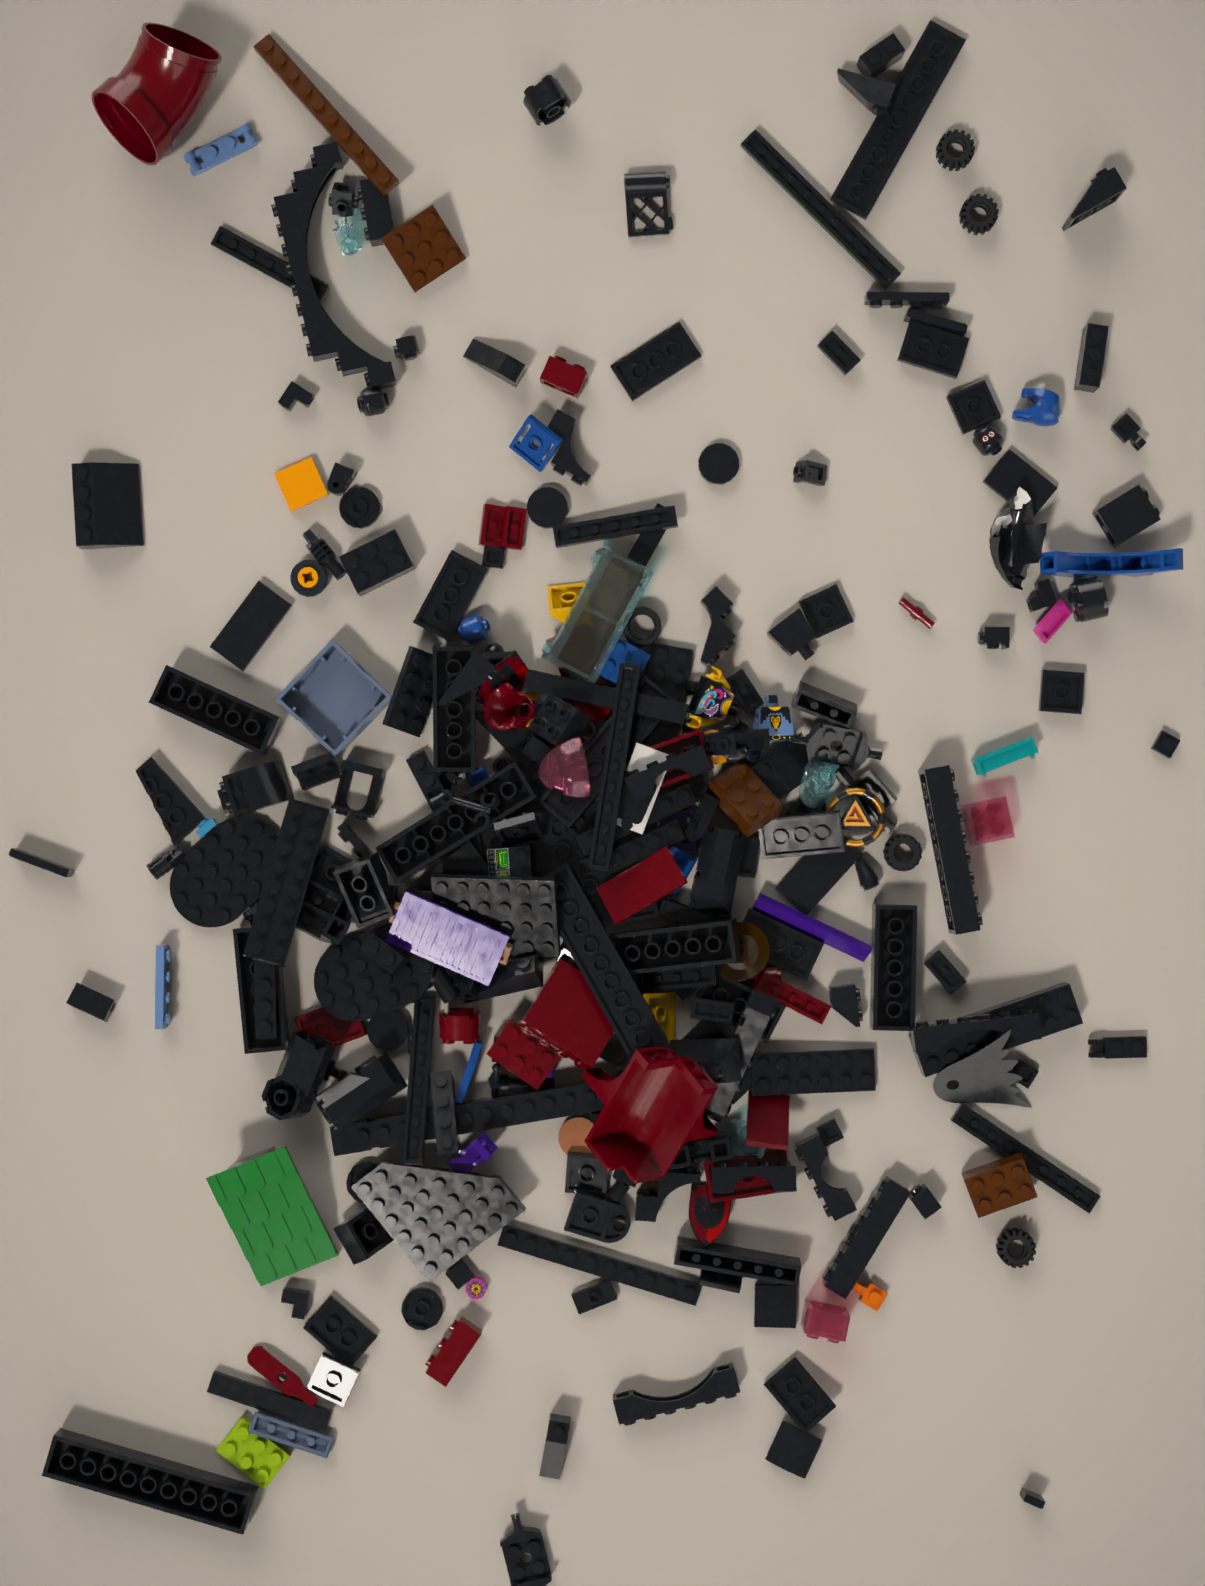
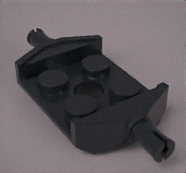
[791,723,883,772]
[500,1513,552,1586]

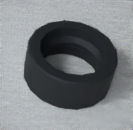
[622,607,662,647]

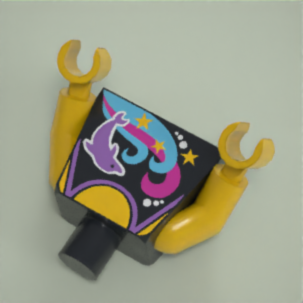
[687,666,739,729]

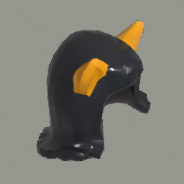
[703,717,761,765]

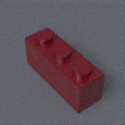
[425,1316,482,1387]

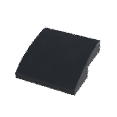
[765,1420,823,1479]

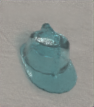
[799,760,836,808]
[726,1119,767,1160]

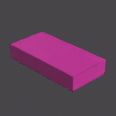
[1033,599,1072,644]

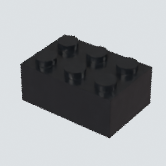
[339,529,415,597]

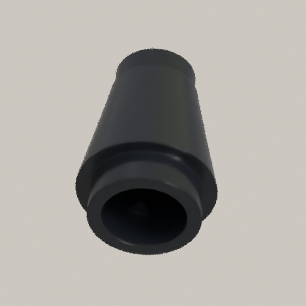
[854,859,879,891]

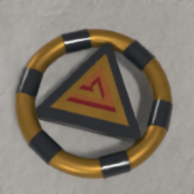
[826,787,886,847]

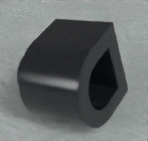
[393,335,420,361]

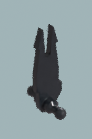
[488,1064,555,1097]

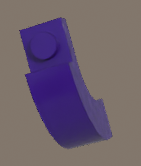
[447,1132,498,1172]

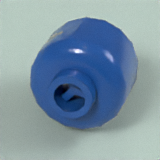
[458,614,491,644]

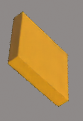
[274,457,329,512]

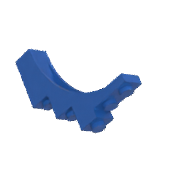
[1040,548,1183,578]

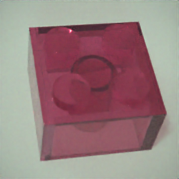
[961,796,1015,846]
[800,1299,850,1343]

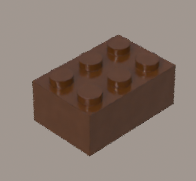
[708,760,782,837]
[961,1152,1038,1218]

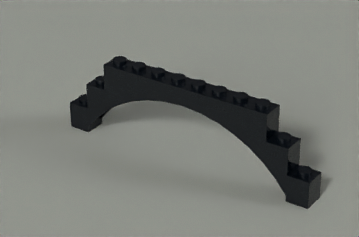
[271,142,396,389]

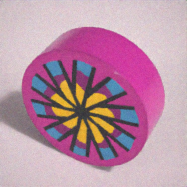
[465,1277,487,1299]

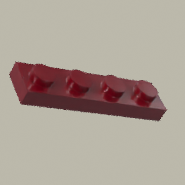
[752,971,831,1024]

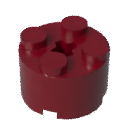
[439,1007,481,1044]

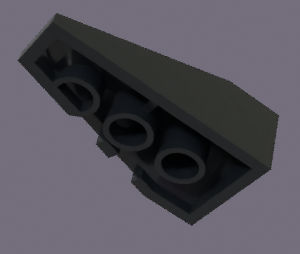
[464,954,543,1004]

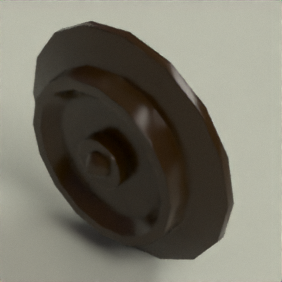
[717,922,770,981]

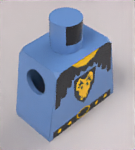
[753,695,795,742]

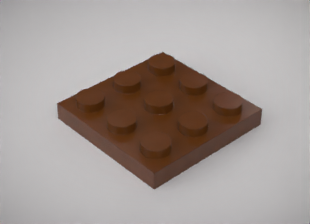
[380,204,466,292]

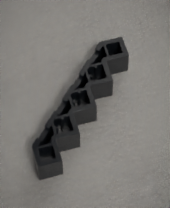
[703,989,778,1123]

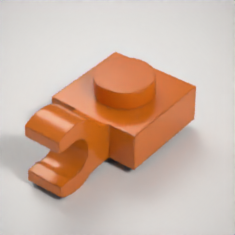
[852,1281,888,1312]

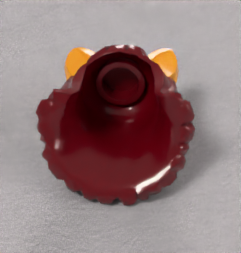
[483,682,538,730]

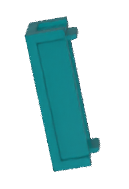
[971,737,1038,777]

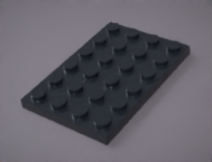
[431,874,561,957]

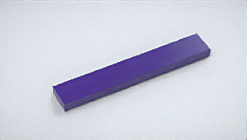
[752,893,873,962]

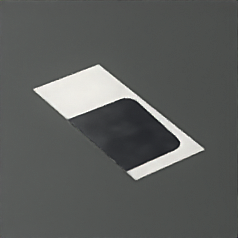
[617,743,668,834]

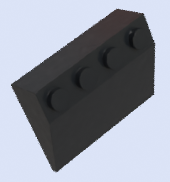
[71,462,144,550]

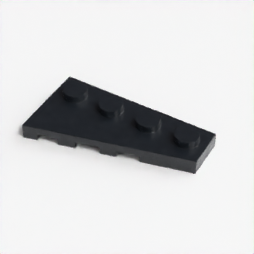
[136,757,206,846]

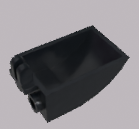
[217,760,294,818]

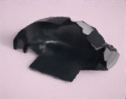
[989,487,1047,590]

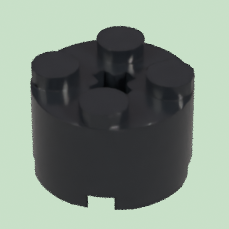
[523,75,571,126]
[1067,576,1109,622]

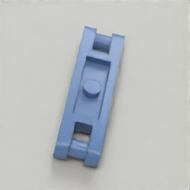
[183,124,258,176]

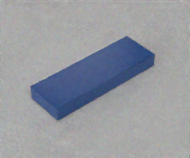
[455,1040,483,1104]

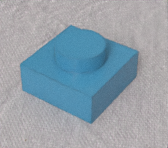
[196,818,219,838]

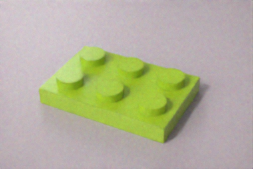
[216,1416,291,1489]

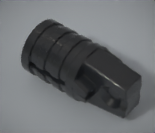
[146,846,185,880]

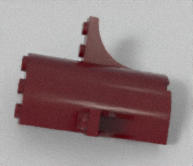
[582,1047,718,1184]

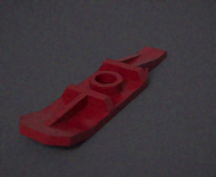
[247,1346,318,1408]

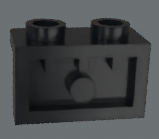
[291,752,341,791]

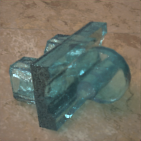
[333,217,362,255]

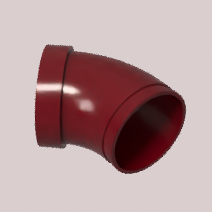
[91,22,222,165]

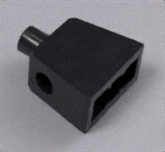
[767,608,815,661]

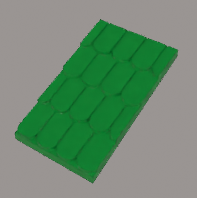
[206,1146,339,1286]

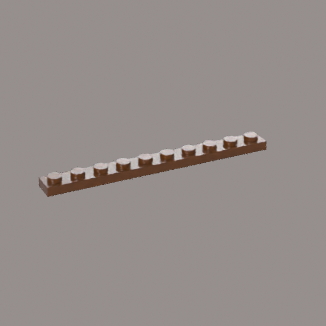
[253,34,400,196]

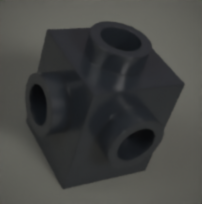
[328,182,359,217]

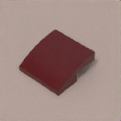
[478,503,527,550]

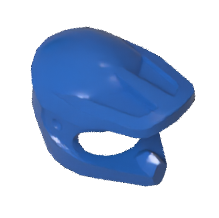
[1012,388,1061,427]

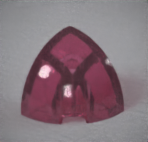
[538,737,590,797]

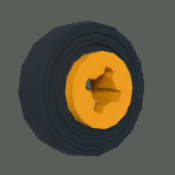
[290,560,328,597]

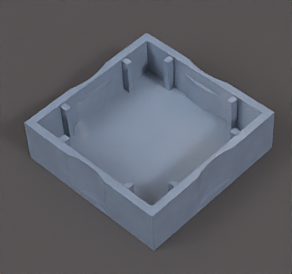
[275,639,392,758]

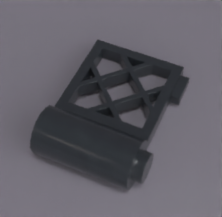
[624,171,673,237]

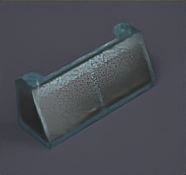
[541,548,654,683]

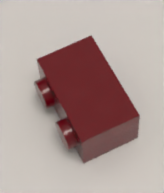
[540,356,588,399]

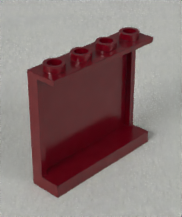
[518,959,614,1070]

